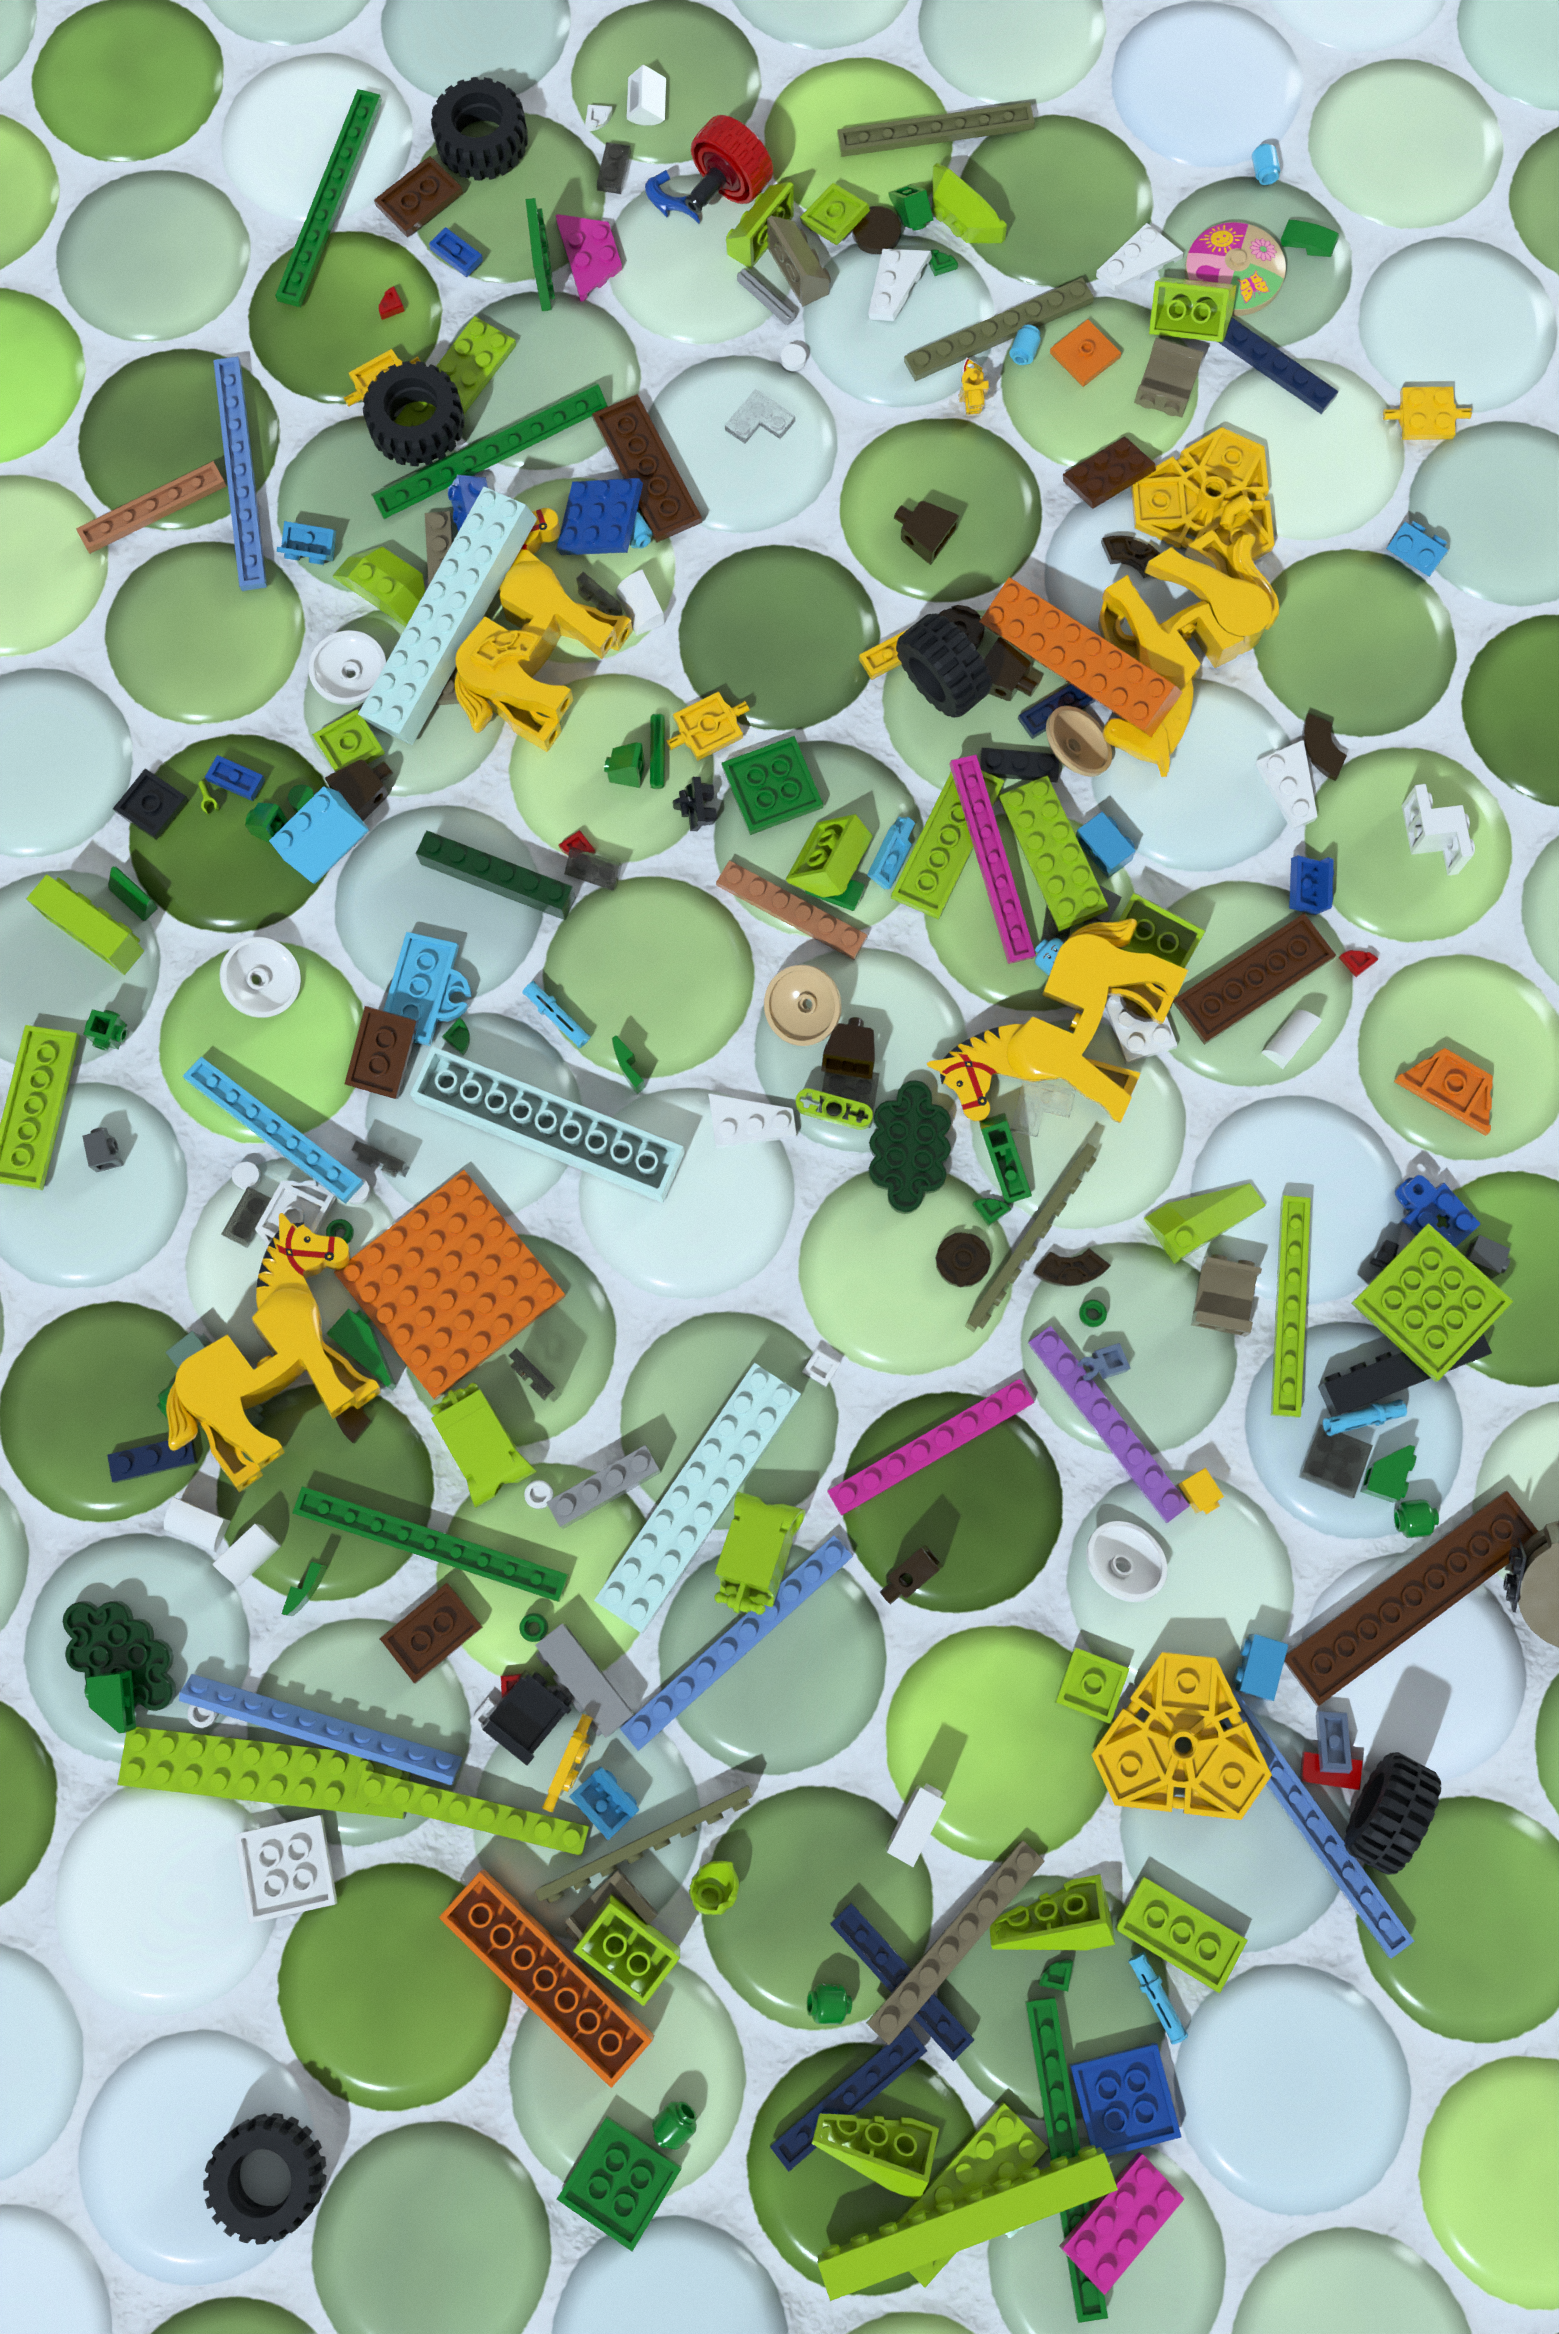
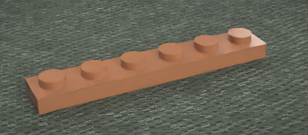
[76,461,226,554]
[716,860,868,960]

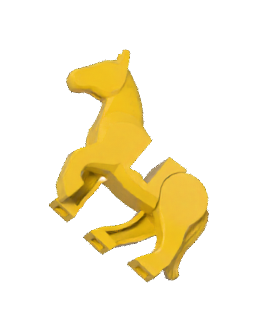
[1098,530,1279,777]

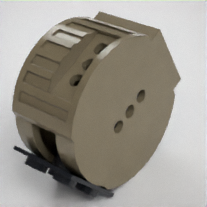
[1503,1521,1559,1647]

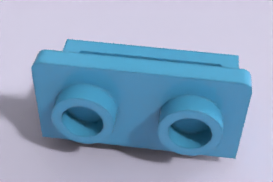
[277,521,337,565]
[1386,521,1449,577]
[569,1766,639,1840]

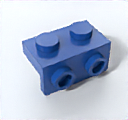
[448,475,488,532]
[1289,855,1334,915]

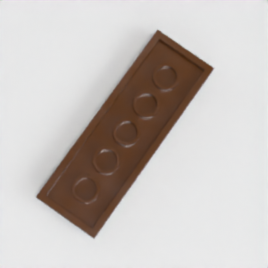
[592,394,702,543]
[1173,913,1336,1045]

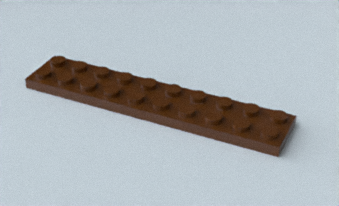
[1284,1491,1539,1706]

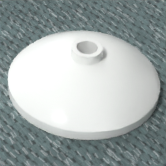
[308,630,387,705]
[220,937,301,1018]
[1086,1521,1167,1602]

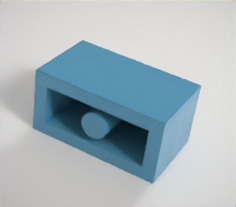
[1076,812,1136,879]
[1233,1634,1288,1701]

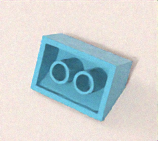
[269,786,369,884]

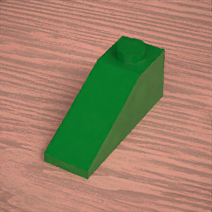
[979,1113,1032,1204]
[326,1308,396,1391]

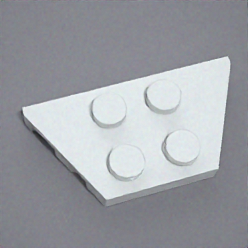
[255,1181,336,1246]

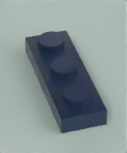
[107,1440,198,1483]

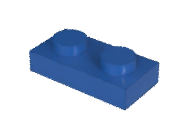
[429,227,483,277]
[205,755,266,801]

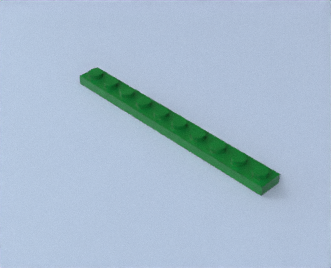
[275,89,382,308]
[371,383,608,519]
[292,1486,569,1602]
[1025,1997,1108,2323]

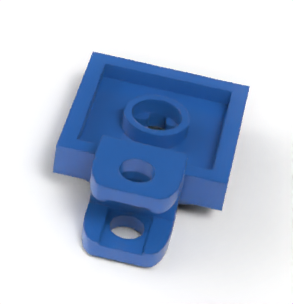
[1395,1175,1481,1248]

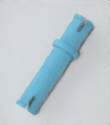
[522,981,591,1048]
[1323,1399,1407,1436]
[1128,1952,1188,2045]

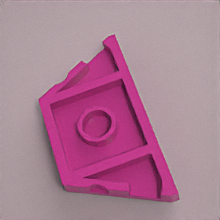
[555,214,622,301]

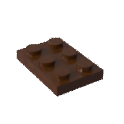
[374,156,463,238]
[1063,436,1156,509]
[345,1006,419,1099]
[379,1583,483,1684]

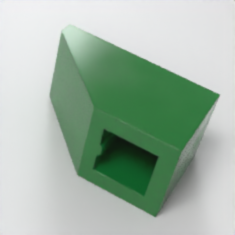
[1360,1445,1417,1503]

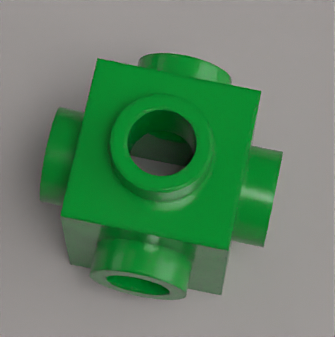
[83,1009,128,1051]

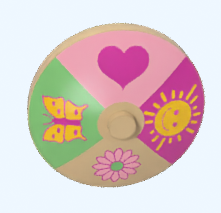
[1184,222,1286,316]

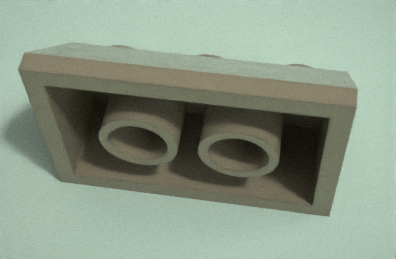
[767,216,831,307]

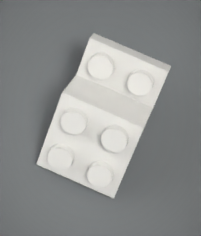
[1401,784,1475,876]

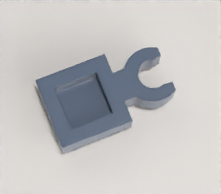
[1077,1343,1131,1381]

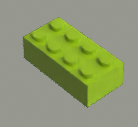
[26,874,144,975]

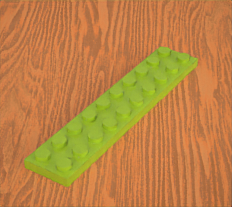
[117,1726,411,1819]

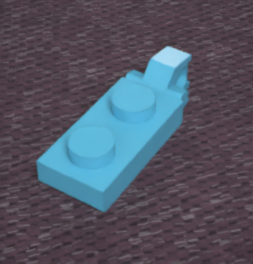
[867,817,915,889]

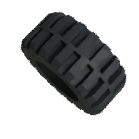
[431,77,528,181]
[363,361,465,466]
[896,613,992,718]
[1344,1752,1441,1875]
[203,2113,327,2245]

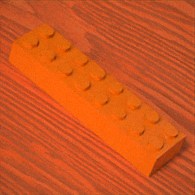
[979,577,1183,737]
[438,1869,655,2088]

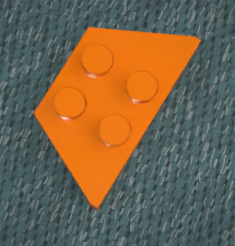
[1394,1048,1493,1136]

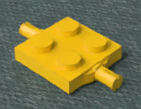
[343,349,421,407]
[1383,387,1472,440]
[666,691,750,761]
[542,1714,593,1812]

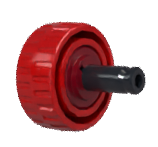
[685,115,773,213]

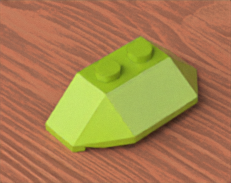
[932,163,1007,243]
[333,546,426,627]

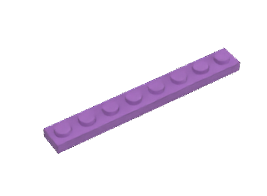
[1028,1326,1190,1523]

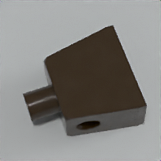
[894,501,959,565]
[984,637,1038,701]
[325,759,393,821]
[821,1017,875,1080]
[880,1545,944,1605]

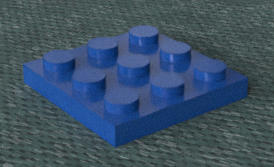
[556,478,643,555]
[1069,2042,1182,2157]

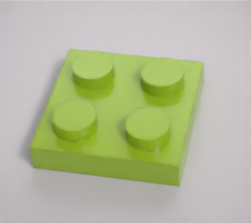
[800,183,870,245]
[312,709,385,772]
[1055,1647,1130,1724]

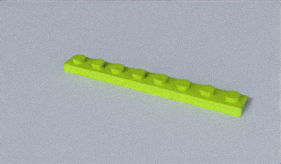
[1271,1195,1311,1418]
[355,1769,589,1856]

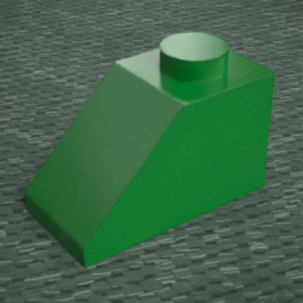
[888,184,933,231]
[604,742,645,788]
[245,803,288,844]
[84,1671,136,1734]

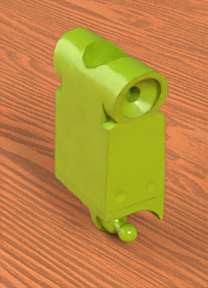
[431,1383,537,1508]
[714,1492,806,1615]

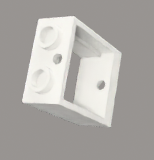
[885,1783,946,1867]

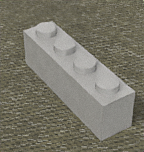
[546,1445,661,1529]
[535,1623,635,1738]

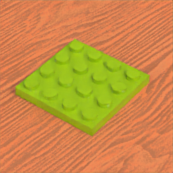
[1351,1223,1513,1382]

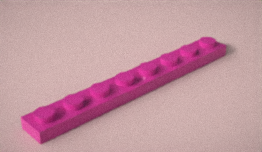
[949,755,1036,964]
[827,1379,1035,1516]

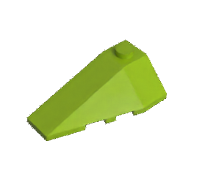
[1144,1183,1266,1264]
[990,1874,1115,1950]
[812,2113,939,2201]

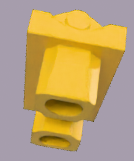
[958,368,989,415]

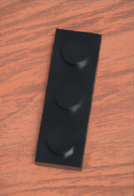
[980,748,1060,783]

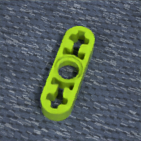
[796,1088,873,1130]

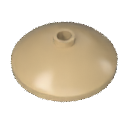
[1046,706,1112,777]
[764,965,842,1046]

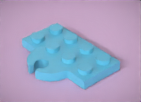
[383,932,472,1046]

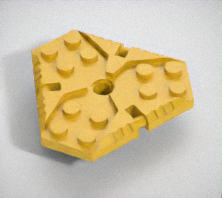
[1131,427,1274,562]
[1091,1652,1272,1820]

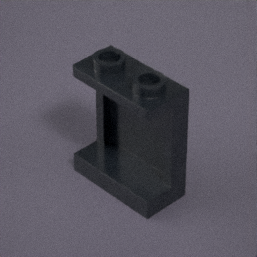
[481,1669,572,1766]

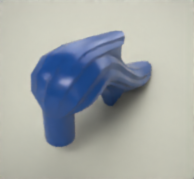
[645,170,700,224]

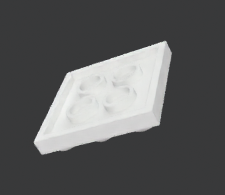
[234,1814,337,1924]

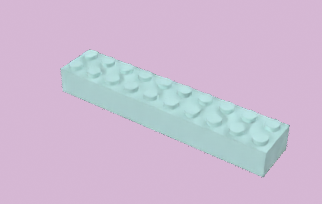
[358,487,537,745]
[410,1046,684,1203]
[594,1363,801,1634]

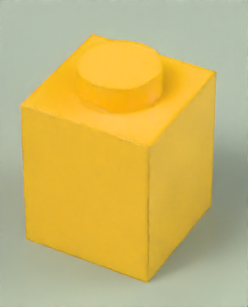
[1177,1467,1224,1514]

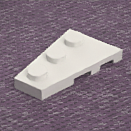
[1096,223,1184,291]
[868,249,932,321]
[1255,740,1317,831]
[709,1094,797,1148]

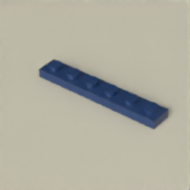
[1218,317,1339,415]
[830,1903,974,2061]
[770,2025,927,2172]

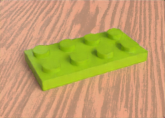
[1114,1876,1248,1994]

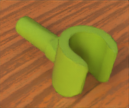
[198,781,219,815]

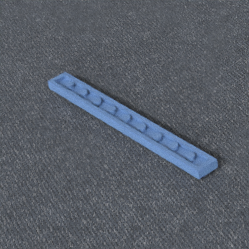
[214,356,267,591]
[620,1535,853,1751]
[179,1674,463,1785]
[1221,1690,1414,1959]

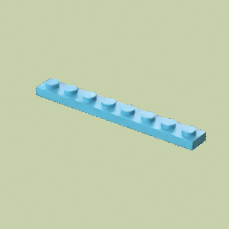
[183,1057,364,1204]

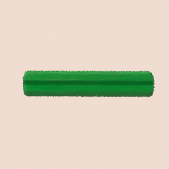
[650,714,665,789]

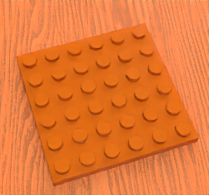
[334,1170,566,1400]

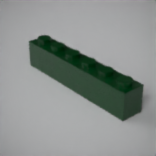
[416,830,576,920]

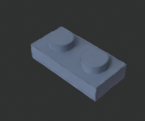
[1315,1711,1352,1774]

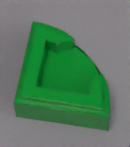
[927,249,958,276]
[442,1017,470,1056]
[972,1198,1011,1226]
[1038,1959,1073,1992]

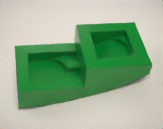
[1280,219,1339,257]
[612,1035,646,1095]
[281,1562,328,1616]

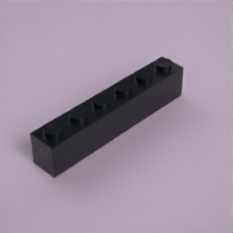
[1318,1334,1492,1417]

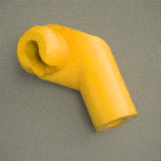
[1219,496,1253,529]

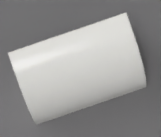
[627,65,666,125]
[616,570,664,636]
[1262,1010,1322,1069]
[164,1497,231,1552]
[213,1524,281,1586]

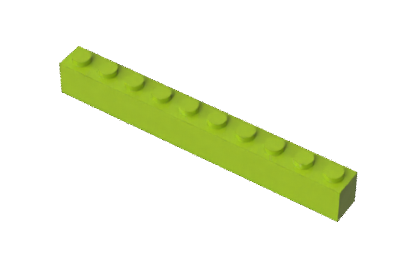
[817,2145,1118,2301]

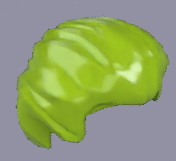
[689,1861,739,1915]

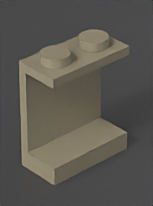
[1134,338,1204,417]
[1191,1254,1262,1337]
[565,1869,659,1942]

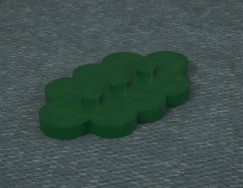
[869,1080,951,1214]
[62,1600,177,1711]

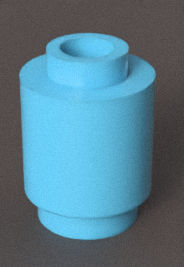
[1251,144,1281,185]
[1009,325,1041,365]
[630,512,653,549]

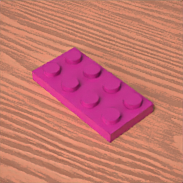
[1059,2152,1184,2295]

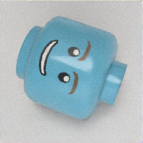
[1035,938,1064,976]

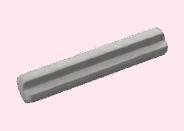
[737,268,795,325]

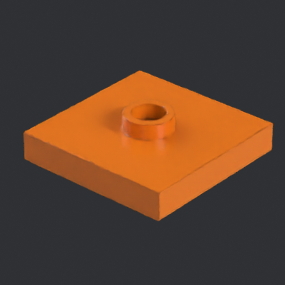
[1050,319,1121,387]

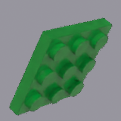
[525,198,555,311]
[721,736,823,835]
[556,2116,682,2252]

